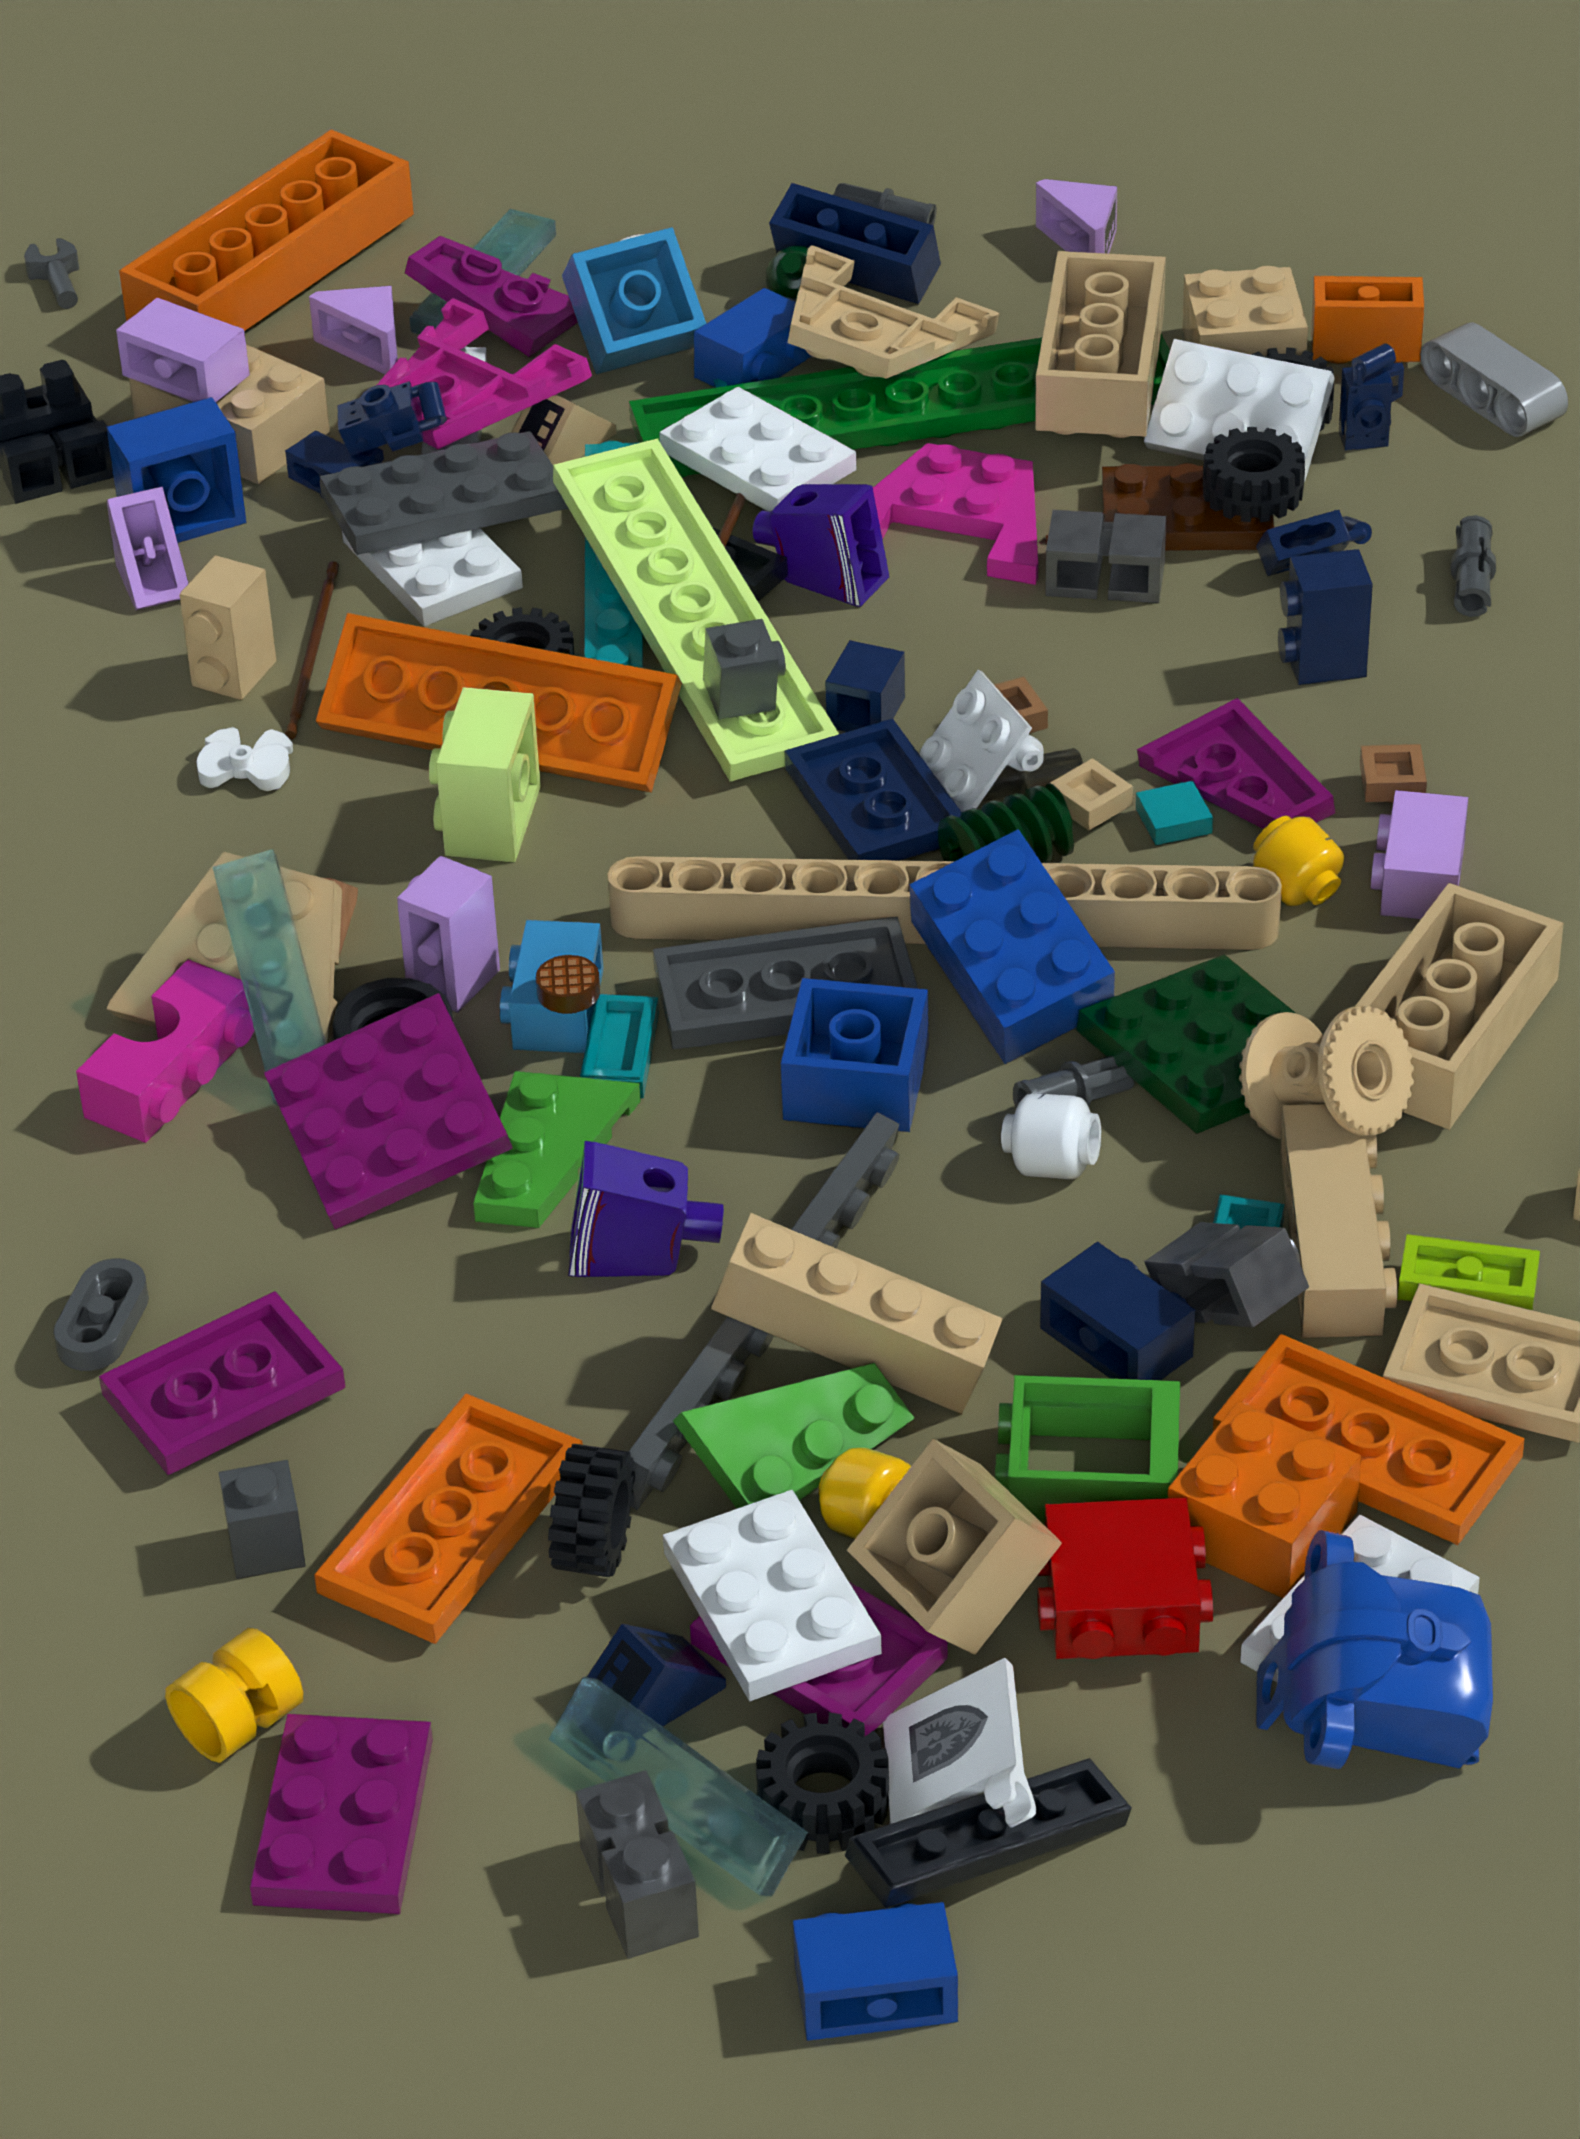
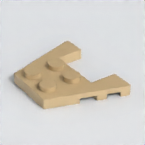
[788,245,1000,379]
[107,852,342,1063]

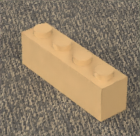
[1280,1104,1397,1338]
[711,1213,1003,1414]

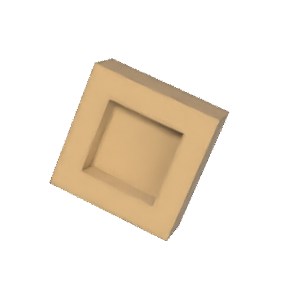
[1050,758,1133,831]

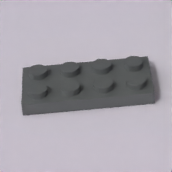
[320,431,569,555]
[653,916,918,1050]

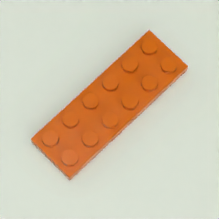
[316,613,682,793]

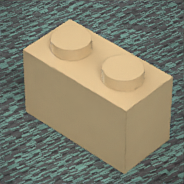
[179,555,277,700]

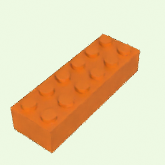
[119,129,414,331]

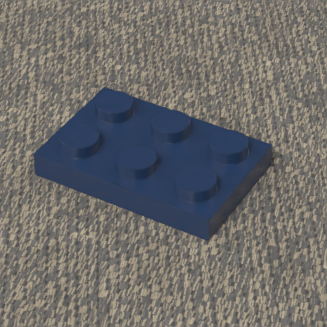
[784,718,962,861]

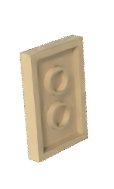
[1383,1283,1580,1443]

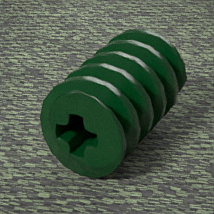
[938,782,1074,863]

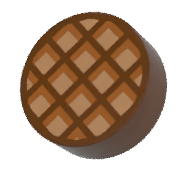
[536,955,600,1014]

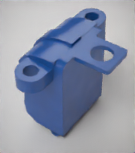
[1256,1530,1493,1770]

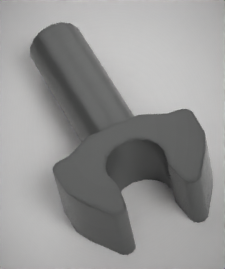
[24,238,79,309]

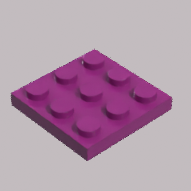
[264,993,513,1230]

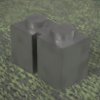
[1046,510,1166,603]
[1144,1222,1309,1328]
[575,1770,699,1959]

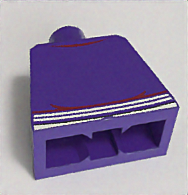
[753,484,890,607]
[568,1141,724,1277]

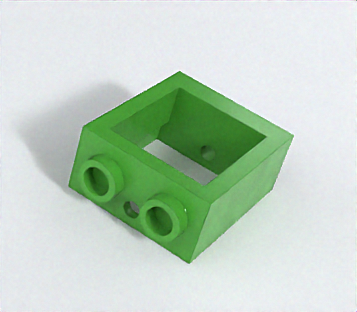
[995,1375,1180,1526]

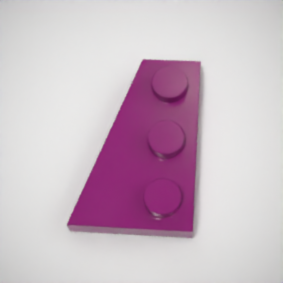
[404,236,578,357]
[1137,698,1335,829]

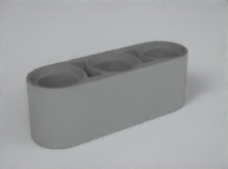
[1420,322,1568,437]

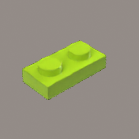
[1397,1234,1540,1310]

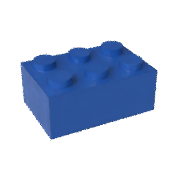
[909,829,1115,1064]

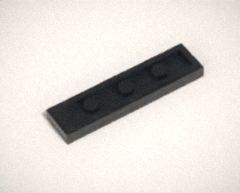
[845,1758,1132,1908]

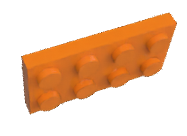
[1213,1334,1525,1545]
[314,1393,583,1644]

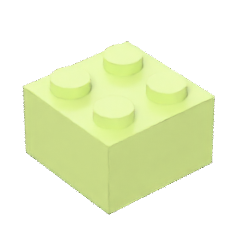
[429,687,541,863]

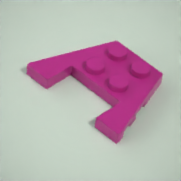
[377,298,592,449]
[873,443,1038,585]

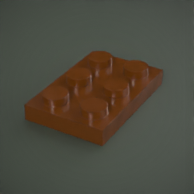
[1102,463,1274,551]

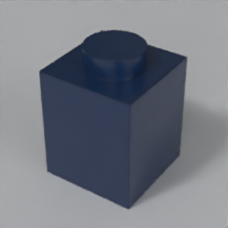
[825,640,905,732]

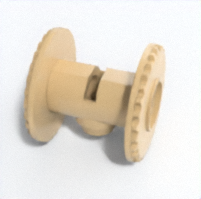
[1239,1006,1414,1139]

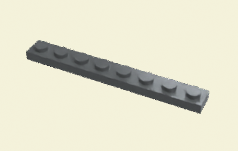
[629,1112,900,1510]

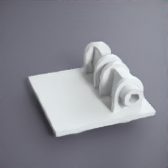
[919,670,1044,812]

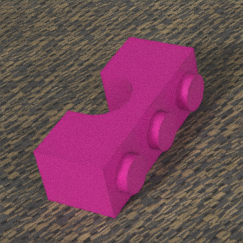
[76,959,256,1143]

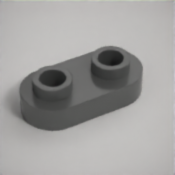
[54,1258,149,1371]

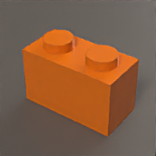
[1311,276,1424,364]

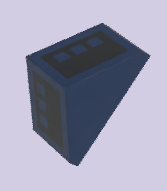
[567,1624,726,1758]

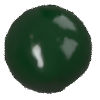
[766,246,808,298]

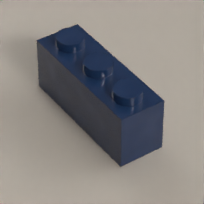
[769,183,941,304]

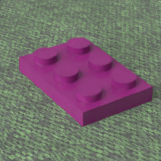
[99,1291,346,1475]
[690,1581,948,1736]
[250,1714,433,1914]

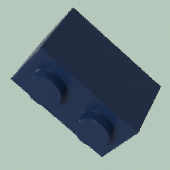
[1278,549,1373,685]
[1040,1241,1195,1380]

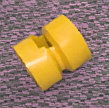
[165,1628,304,1763]

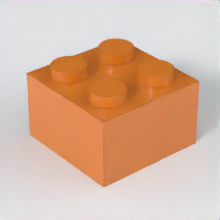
[1168,1401,1361,1598]

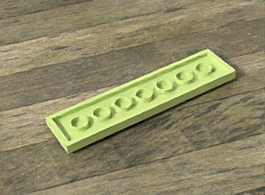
[553,439,839,782]

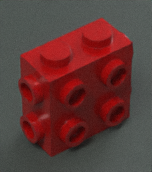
[1036,1497,1213,1659]

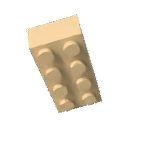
[1036,251,1166,438]
[1355,883,1564,1130]

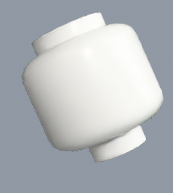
[1001,1093,1101,1179]

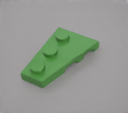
[473,1071,641,1228]
[673,1363,915,1509]

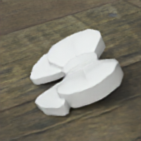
[196,727,293,792]

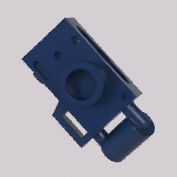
[1339,344,1404,451]
[337,381,447,456]
[285,430,384,498]
[1256,509,1372,577]

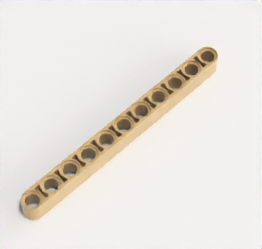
[607,856,1282,950]

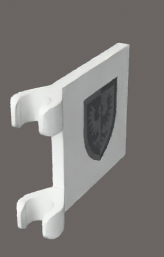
[883,1658,1036,1827]

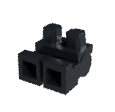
[0,359,114,504]

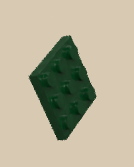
[1076,954,1297,1134]

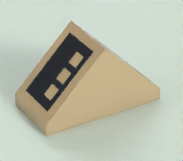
[511,394,616,465]

